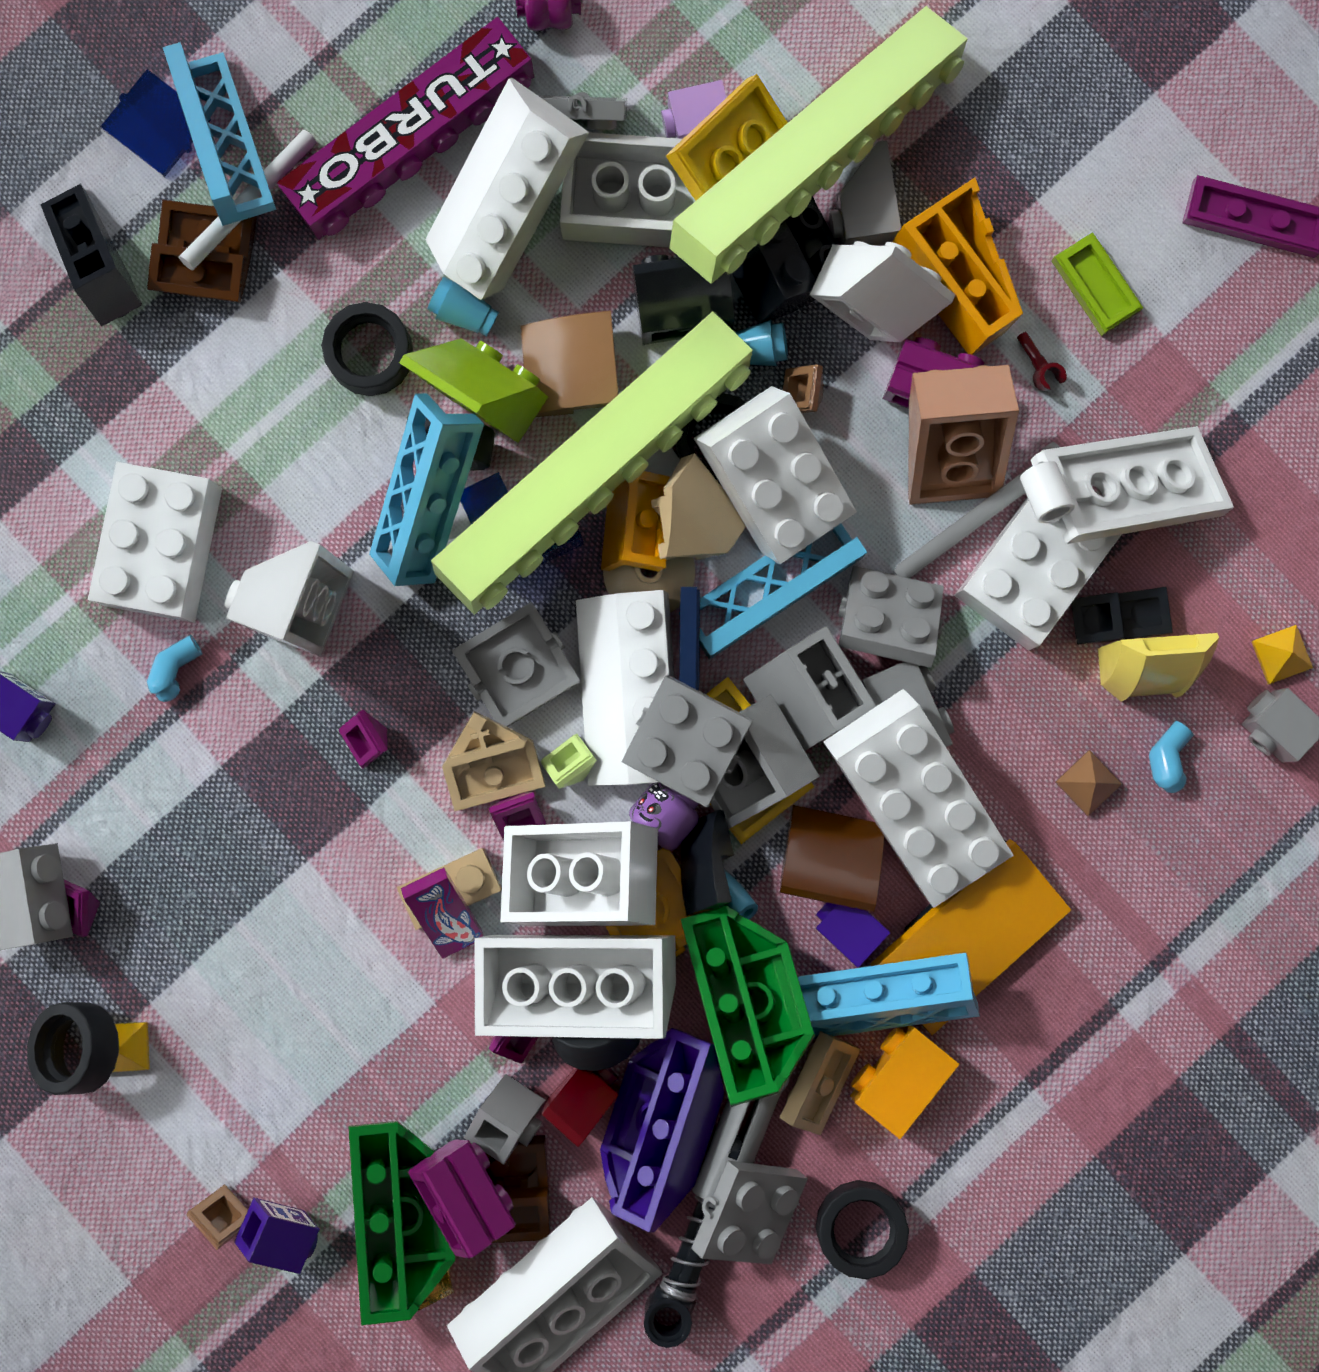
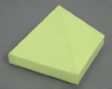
[540,734,597,789]

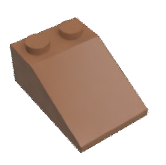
[908,365,1019,505]

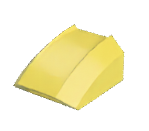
[1098,633,1219,702]

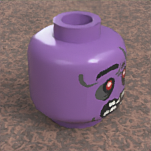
[629,782,699,851]

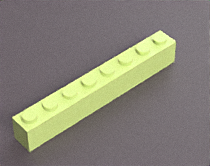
[669,6,968,284]
[431,311,753,615]

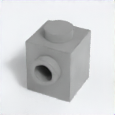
[1241,688,1319,763]
[464,1074,545,1165]

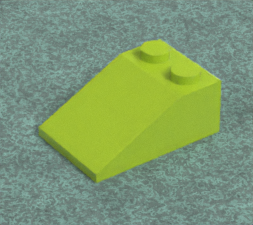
[399,338,548,443]

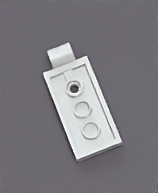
[1020,426,1234,544]

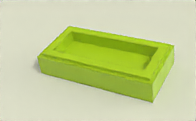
[1051,232,1143,336]

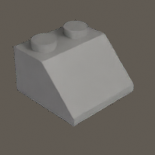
[710,694,820,829]

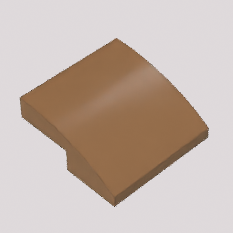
[521,311,618,417]

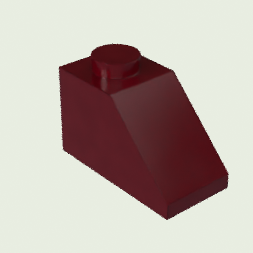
[542,1068,620,1147]

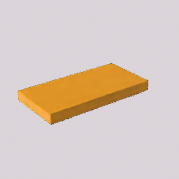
[869,839,1071,1035]

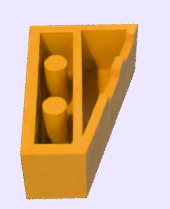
[892,177,1023,355]

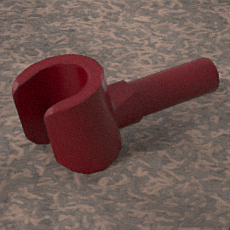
[1017,331,1067,392]

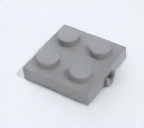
[538,92,627,130]
[838,566,944,668]
[452,602,581,727]
[621,675,753,807]
[691,1160,808,1264]

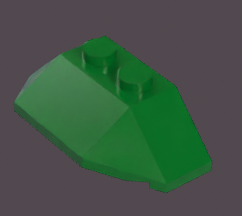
[681,906,815,1107]
[348,1121,455,1326]

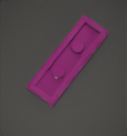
[1182,175,1319,258]

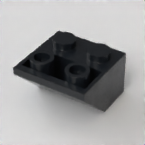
[732,196,838,324]
[633,255,735,345]

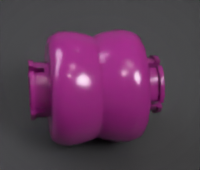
[516,0,581,32]

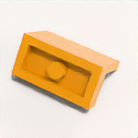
[601,471,670,571]

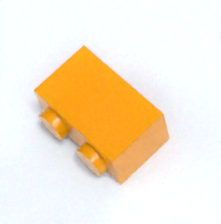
[850,1026,960,1139]

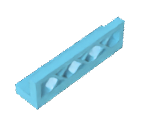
[163,42,276,226]
[369,394,484,586]
[679,523,867,660]
[798,953,980,1039]

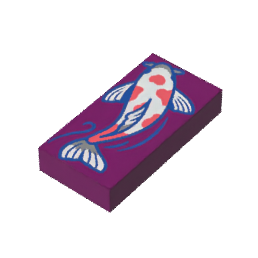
[401,867,484,959]

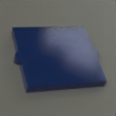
[100,69,211,177]

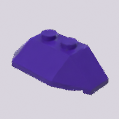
[600,1028,724,1233]

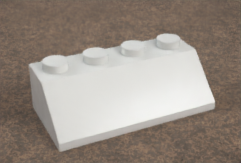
[425,78,589,300]
[225,541,354,657]
[576,590,675,786]
[474,935,676,1039]
[446,1197,663,1372]

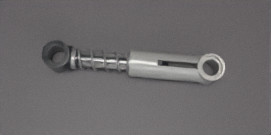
[644,1077,790,1348]

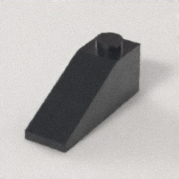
[40,183,142,327]

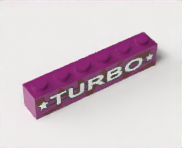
[277,16,535,240]

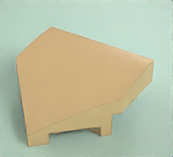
[651,453,746,560]
[442,711,545,811]

